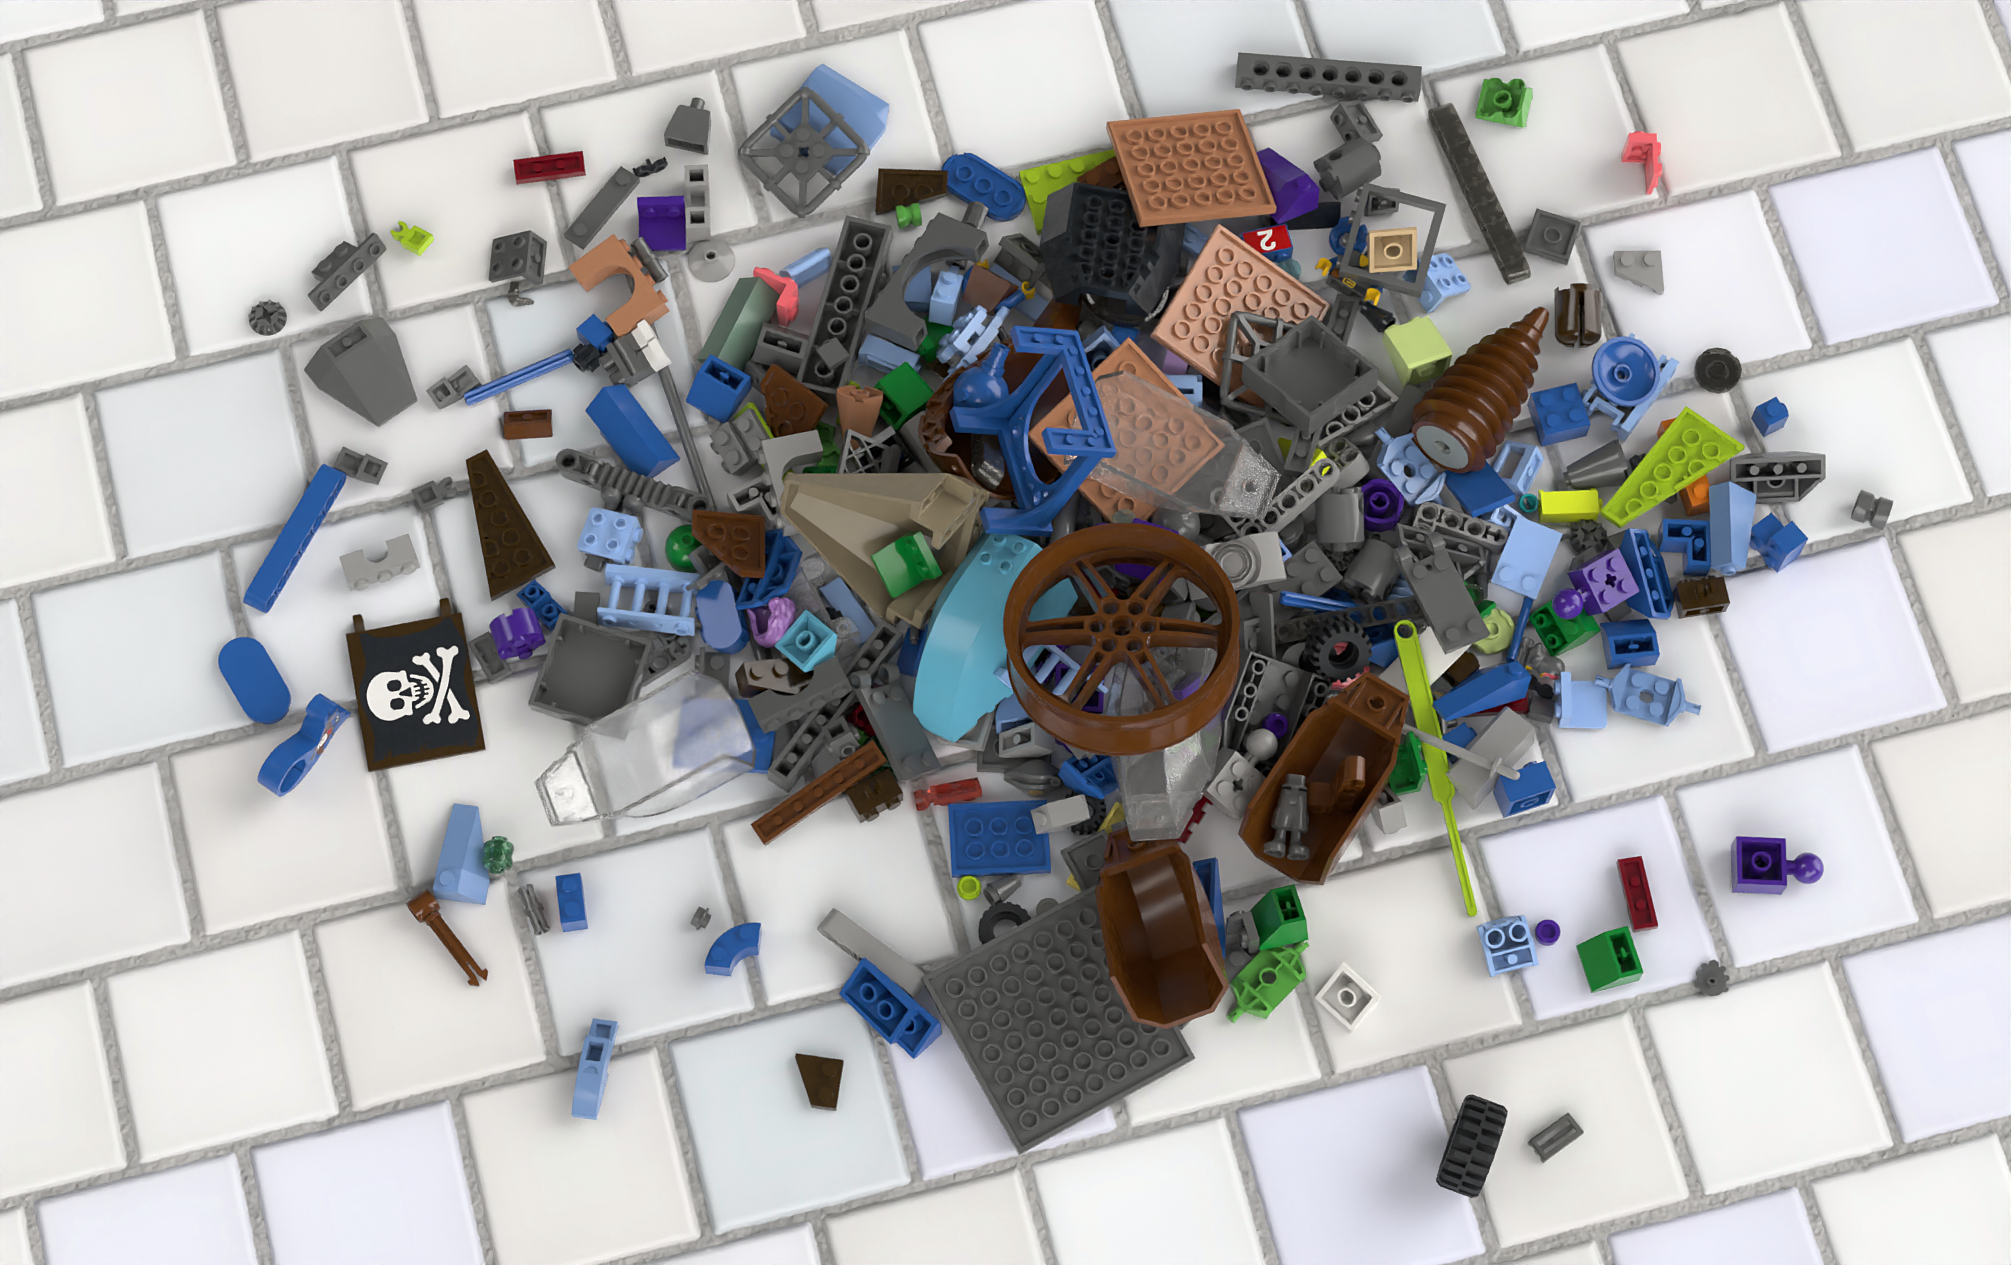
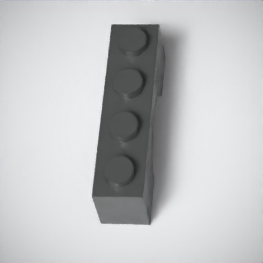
[748,656,853,734]

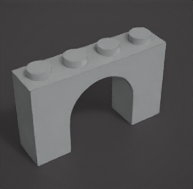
[757,430,823,537]

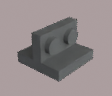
[993,233,1045,289]

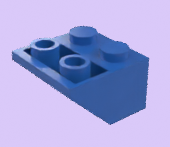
[686,354,752,424]
[1600,619,1660,670]

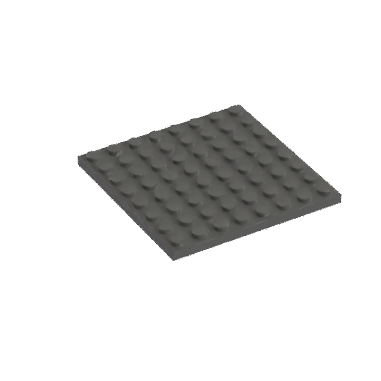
[921,884,1195,1155]

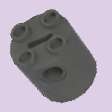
[1313,136,1382,201]
[1315,486,1364,551]
[1341,539,1402,609]

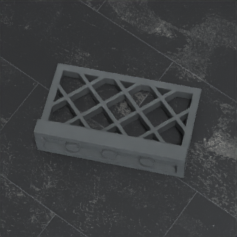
[836,429,902,474]

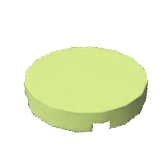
[1471,608,1515,655]

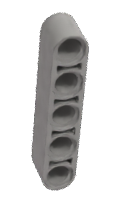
[817,908,925,999]

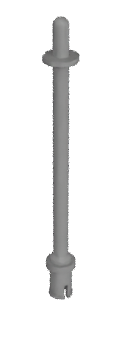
[1402,724,1520,780]

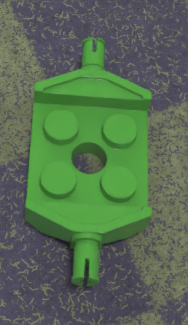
[1226,941,1309,1023]

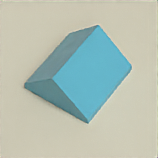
[774,609,837,672]

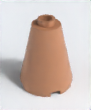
[836,385,884,451]

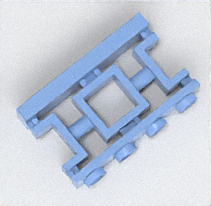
[1581,333,1679,441]

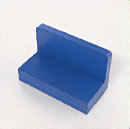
[896,625,929,678]

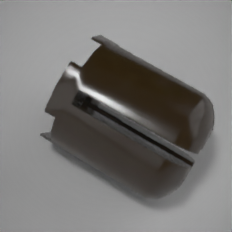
[1554,283,1602,348]

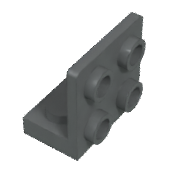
[489,230,547,285]

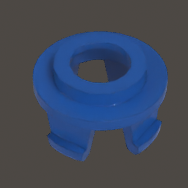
[1329,216,1368,255]

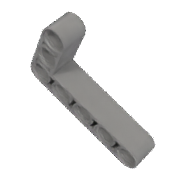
[1210,458,1340,537]

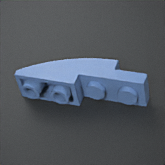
[571,1018,619,1120]

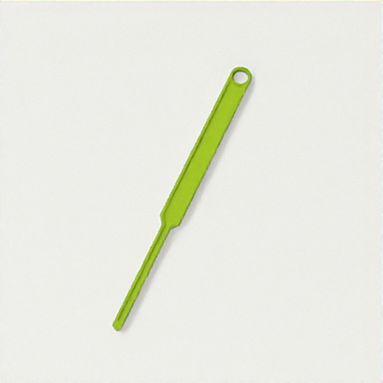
[1393,620,1477,917]

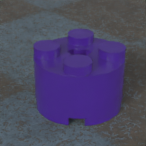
[1361,479,1404,532]
[489,608,546,659]

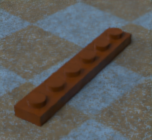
[750,740,888,846]

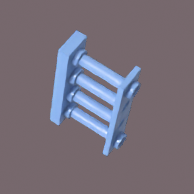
[597,563,700,636]
[993,645,1108,703]

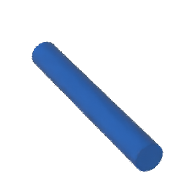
[1505,598,1533,662]

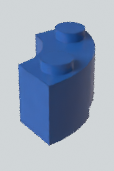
[705,922,762,976]

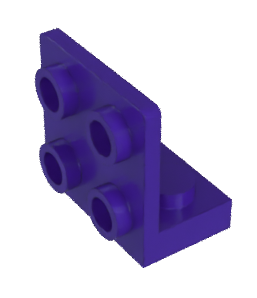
[637,196,686,251]

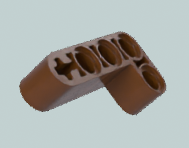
[1305,756,1365,815]

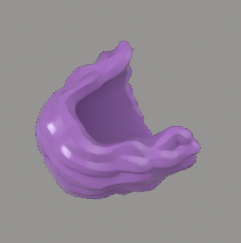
[746,597,796,648]

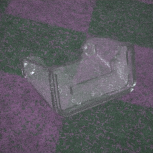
[783,552,861,664]

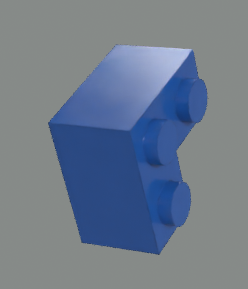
[1749,513,1808,573]
[1658,519,1711,576]

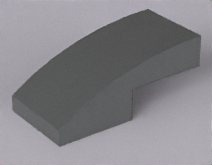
[426,365,482,410]
[333,447,388,485]
[573,591,600,626]

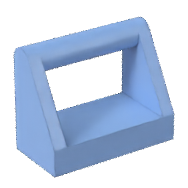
[779,247,831,289]
[1492,440,1544,497]

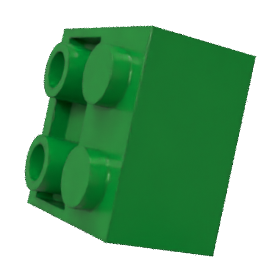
[873,362,934,431]
[1528,599,1601,657]
[1250,884,1309,951]
[1576,926,1644,993]

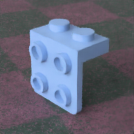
[1402,253,1471,313]
[577,507,643,566]
[1554,672,1607,729]

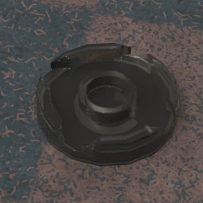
[1693,347,1742,394]

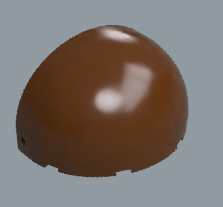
[918,329,1070,500]

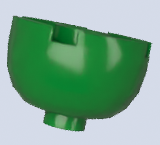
[664,524,702,573]

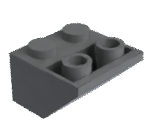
[752,321,809,375]

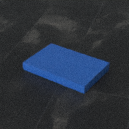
[1442,461,1516,518]

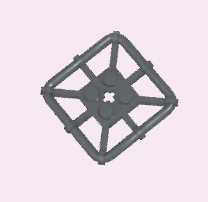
[738,87,870,218]
[1219,310,1296,426]

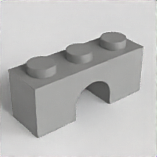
[684,164,711,241]
[339,533,420,591]

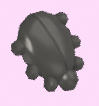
[1694,960,1730,996]

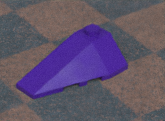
[1256,147,1320,225]

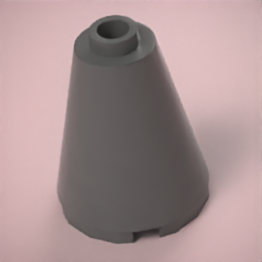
[1563,439,1629,490]

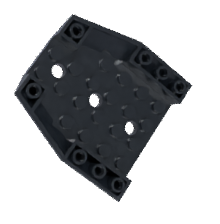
[1039,182,1186,317]

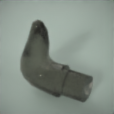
[508,281,534,307]

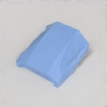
[1476,915,1539,977]

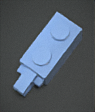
[928,265,964,326]

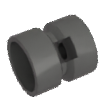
[1850,490,1893,530]

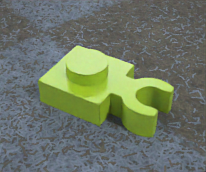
[390,221,434,256]

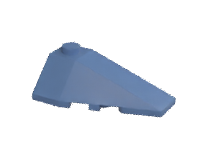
[433,803,490,905]

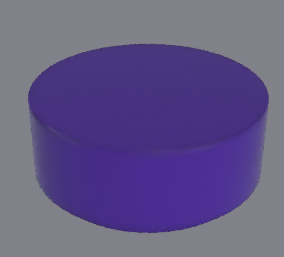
[1262,713,1288,738]
[1535,919,1561,946]

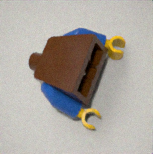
[962,259,1036,316]

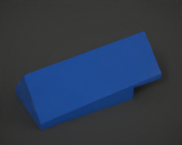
[585,384,680,479]
[839,957,942,1059]

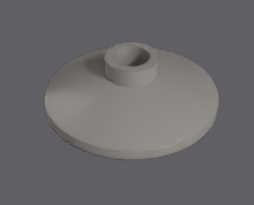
[688,239,735,282]

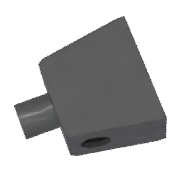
[664,97,711,155]

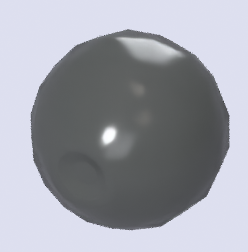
[1151,501,1201,542]

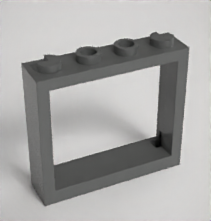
[1336,182,1446,298]

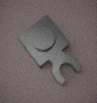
[411,477,458,513]

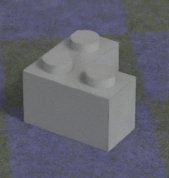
[727,475,777,530]

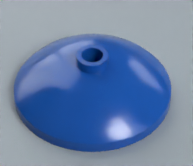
[1592,336,1660,407]

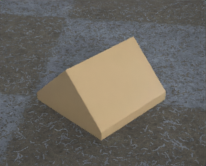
[1366,227,1417,273]

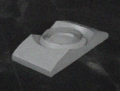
[1187,531,1287,601]

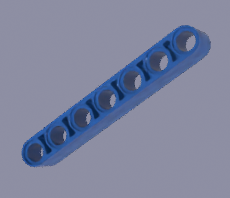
[243,464,347,613]

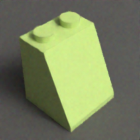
[1382,316,1453,389]

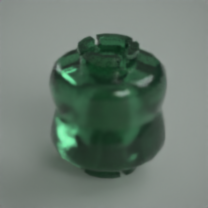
[482,836,514,874]

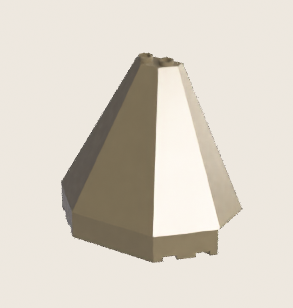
[780,472,991,629]

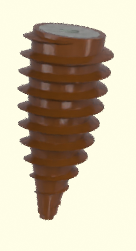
[1411,307,1549,473]

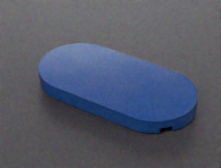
[942,153,1026,222]
[218,637,292,725]

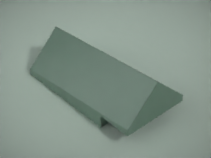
[697,277,780,372]

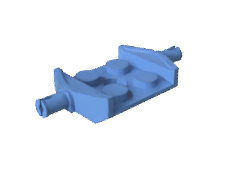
[1375,426,1449,508]
[1594,663,1701,727]

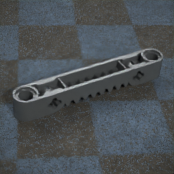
[556,448,714,522]

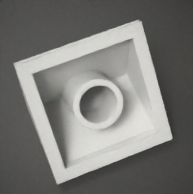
[1315,962,1381,1031]

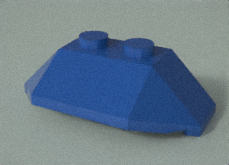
[1620,528,1675,620]
[735,529,803,610]
[1058,754,1124,799]

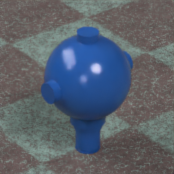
[953,343,1010,408]

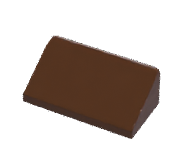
[503,409,553,440]

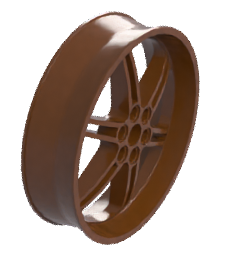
[1003,523,1240,756]

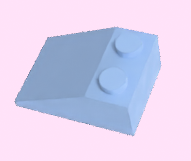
[1491,516,1563,601]

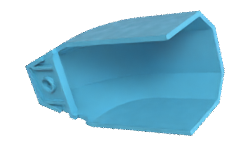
[913,531,1078,743]

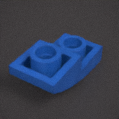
[516,579,568,632]

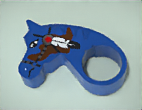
[257,693,351,797]

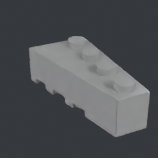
[1317,380,1399,450]

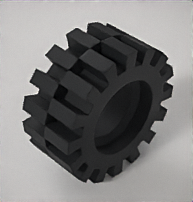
[1065,790,1106,835]

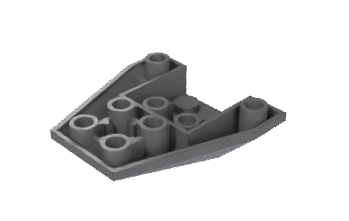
[304,318,418,427]

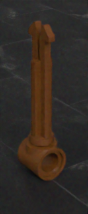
[405,889,488,987]

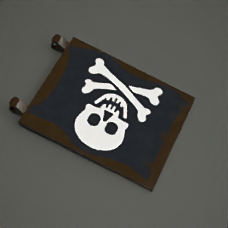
[346,598,486,772]

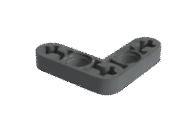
[642,600,692,687]

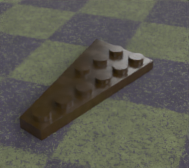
[466,449,556,602]

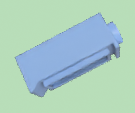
[858,334,922,374]

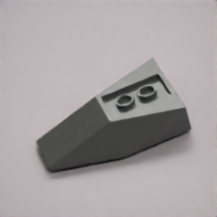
[1221,647,1333,778]

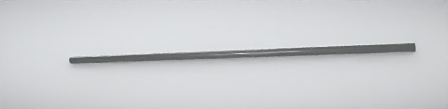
[619,240,787,725]

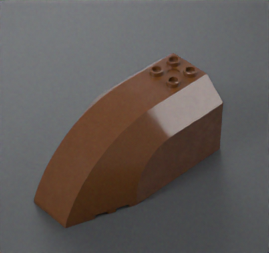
[1238,671,1410,885]
[1095,816,1229,1029]

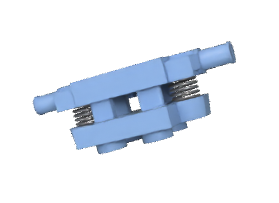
[936,305,1010,383]

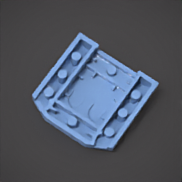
[770,64,889,176]

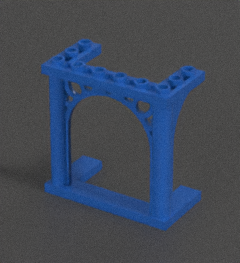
[949,326,1117,537]

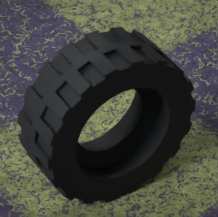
[978,902,1032,945]

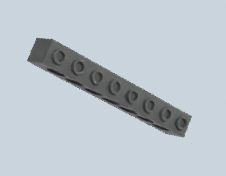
[1235,52,1422,103]
[768,620,903,793]

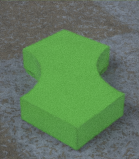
[814,421,848,466]

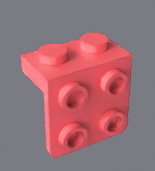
[1621,131,1662,194]
[753,267,799,328]

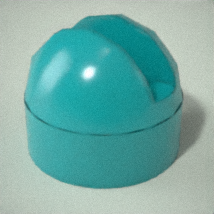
[1518,493,1538,513]

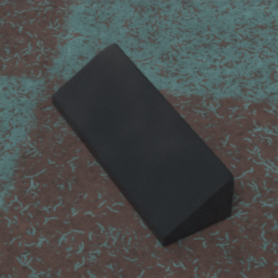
[1269,202,1341,230]

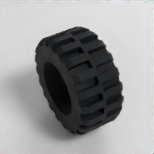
[1436,1094,1508,1198]

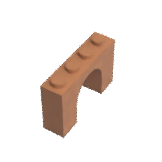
[568,234,670,338]

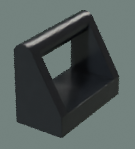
[854,426,916,473]

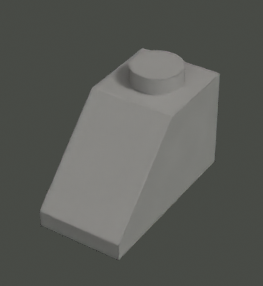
[999,722,1055,758]
[1371,784,1407,835]
[1031,794,1090,834]

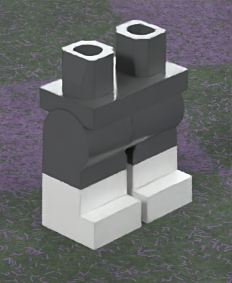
[598,319,672,387]

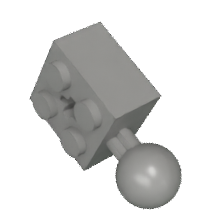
[1194,729,1278,820]

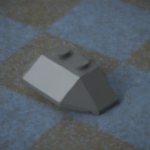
[1730,451,1826,504]
[1395,523,1486,582]

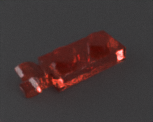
[913,777,982,811]

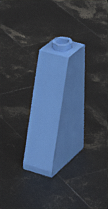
[1709,481,1756,575]

